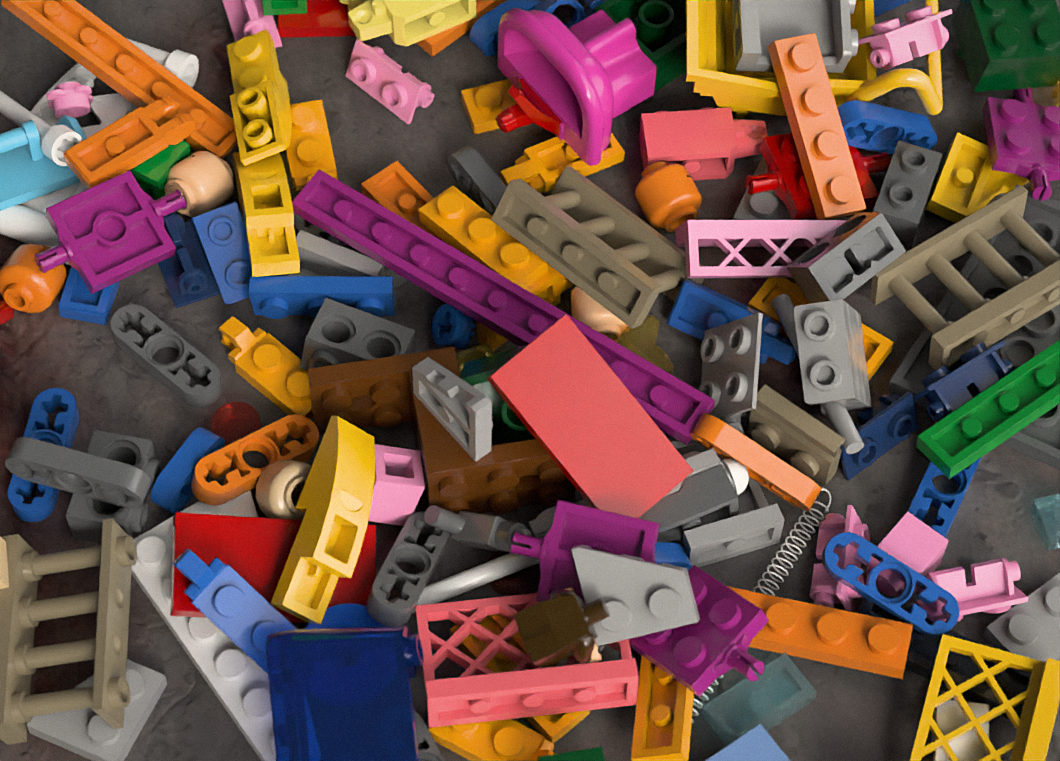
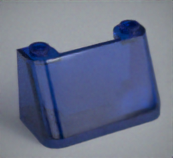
[266,626,424,761]

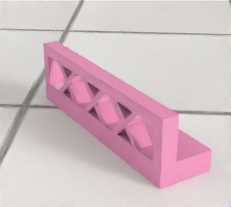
[675,220,847,278]

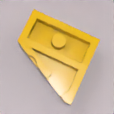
[925,132,1029,223]

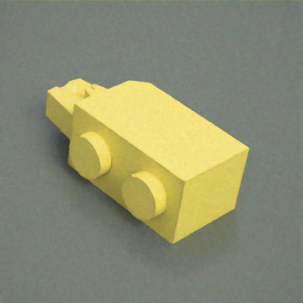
[348,0,476,47]

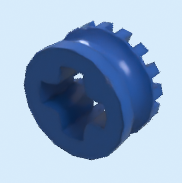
[432,303,476,349]

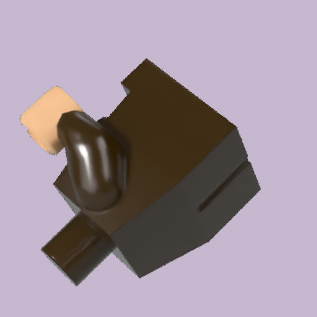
[513,587,610,668]

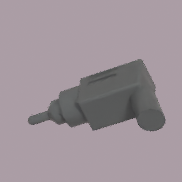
[424,505,543,554]

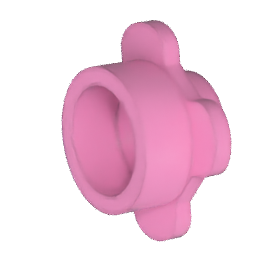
[46,82,94,118]

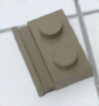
[747,384,845,486]

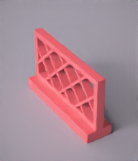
[415,593,638,728]

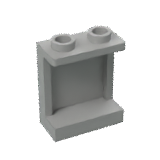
[731,0,858,73]
[794,299,872,415]
[668,422,785,568]

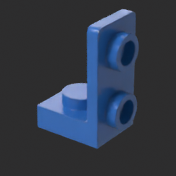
[190,202,252,305]

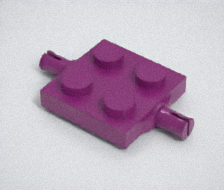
[982,88,1060,201]
[34,171,186,294]
[510,500,661,604]
[629,565,769,697]

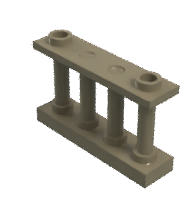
[491,166,705,329]
[870,185,1060,371]
[0,518,137,745]

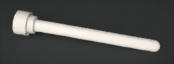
[0,91,83,166]

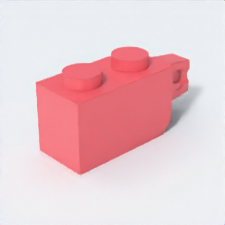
[639,107,768,181]

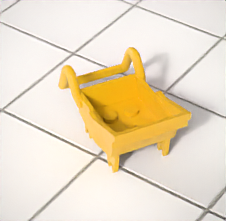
[686,0,943,120]

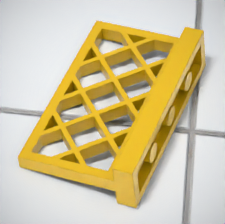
[910,634,1060,761]

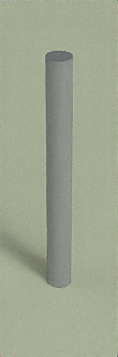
[772,294,864,454]

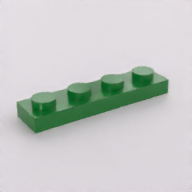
[916,340,1060,479]

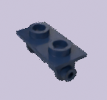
[158,212,220,308]
[913,340,1015,422]
[835,392,918,481]

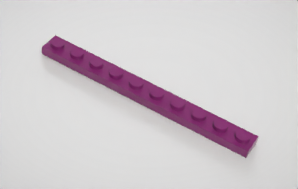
[292,169,714,446]

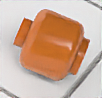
[634,161,702,232]
[0,243,68,313]

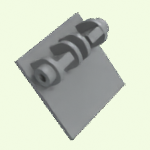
[698,313,763,425]

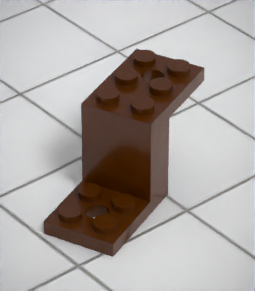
[307,347,575,514]

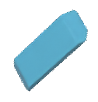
[0,115,87,211]

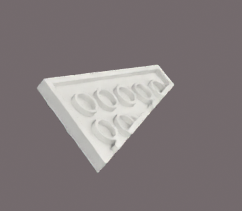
[131,491,325,761]

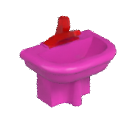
[495,8,657,166]

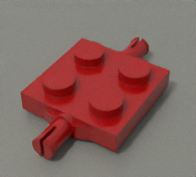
[745,133,891,220]

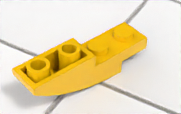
[227,29,292,166]
[232,152,300,277]
[270,416,376,625]

